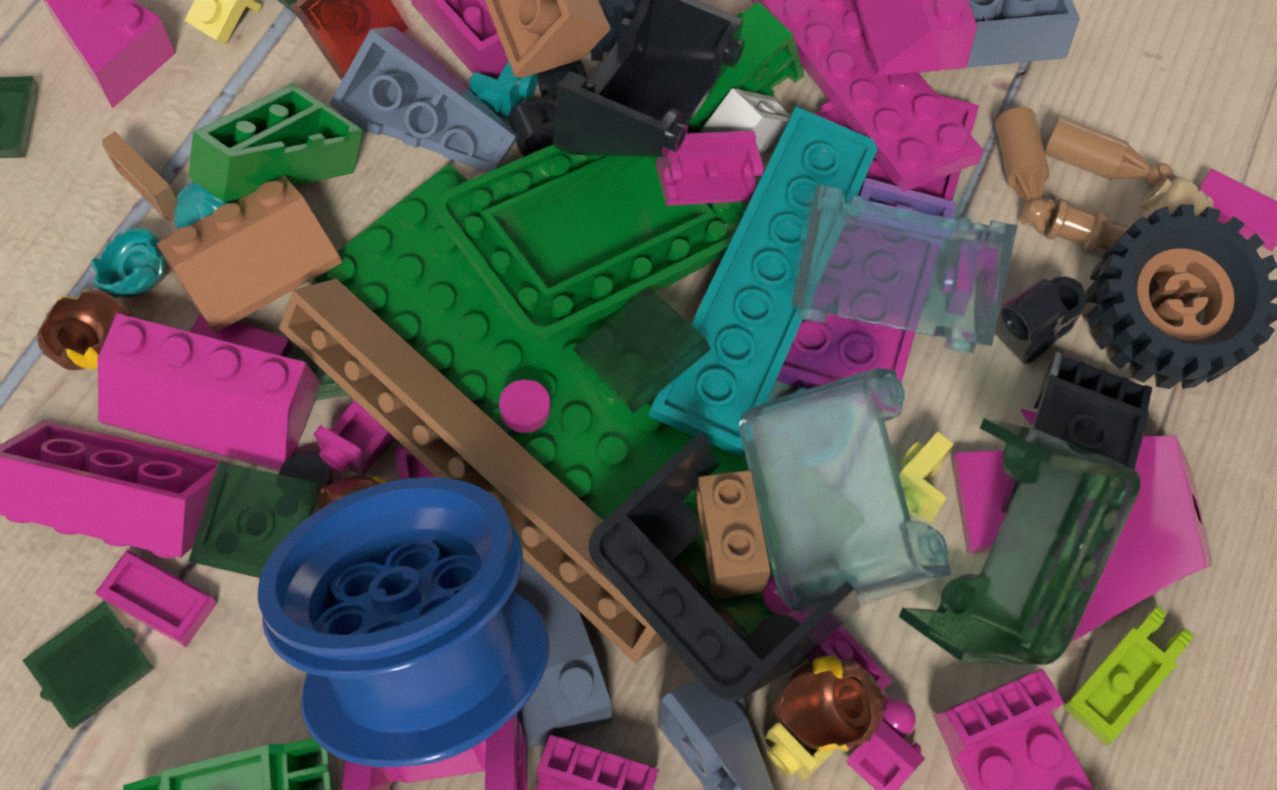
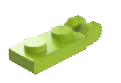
[1063,605,1195,746]

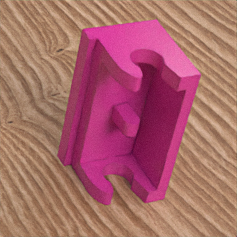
[656,131,763,206]

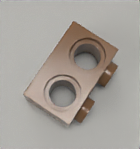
[695,470,770,599]

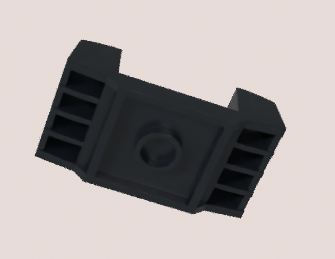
[1001,352,1153,551]

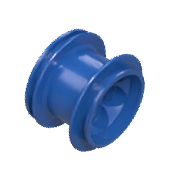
[258,477,550,767]

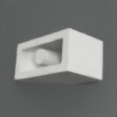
[700,88,792,157]

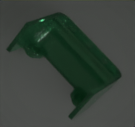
[899,418,1141,665]

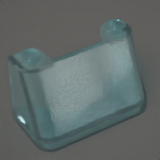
[790,184,1018,354]
[739,368,952,612]

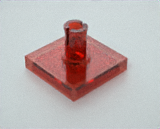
[291,0,408,80]

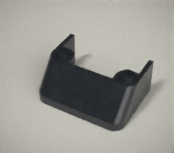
[589,432,861,701]

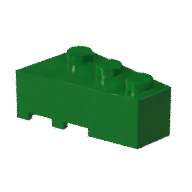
[687,1,805,133]
[188,83,363,202]

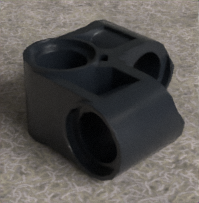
[507,60,587,157]
[991,276,1086,365]

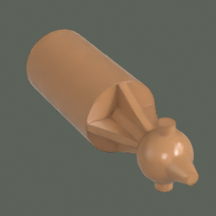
[995,107,1055,233]
[1044,116,1178,188]

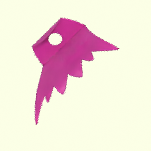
[1021,408,1212,645]

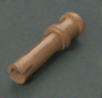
[1045,198,1130,252]

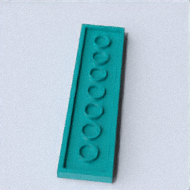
[648,106,878,458]

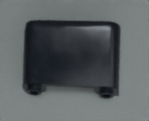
[553,0,745,158]

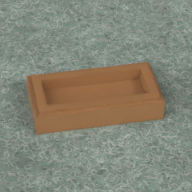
[102,131,177,221]

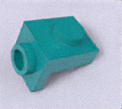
[469,61,538,118]

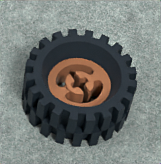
[1086,204,1277,389]

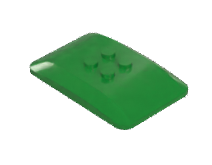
[436,133,748,340]

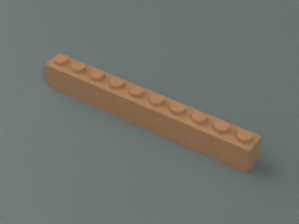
[279,279,665,664]

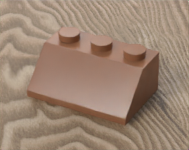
[485,0,611,78]
[156,176,342,334]

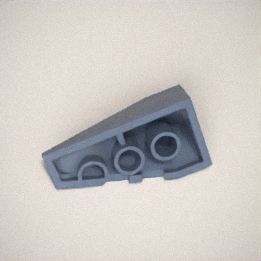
[658,679,774,790]

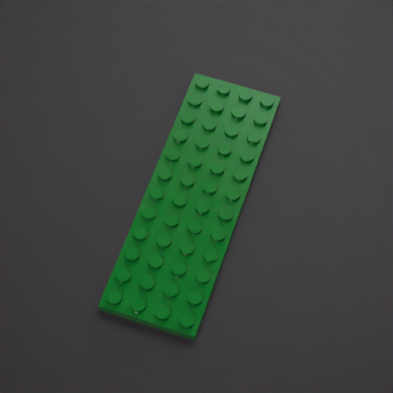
[311,163,867,634]

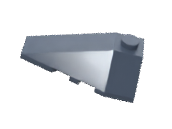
[329,26,518,172]
[513,559,612,750]

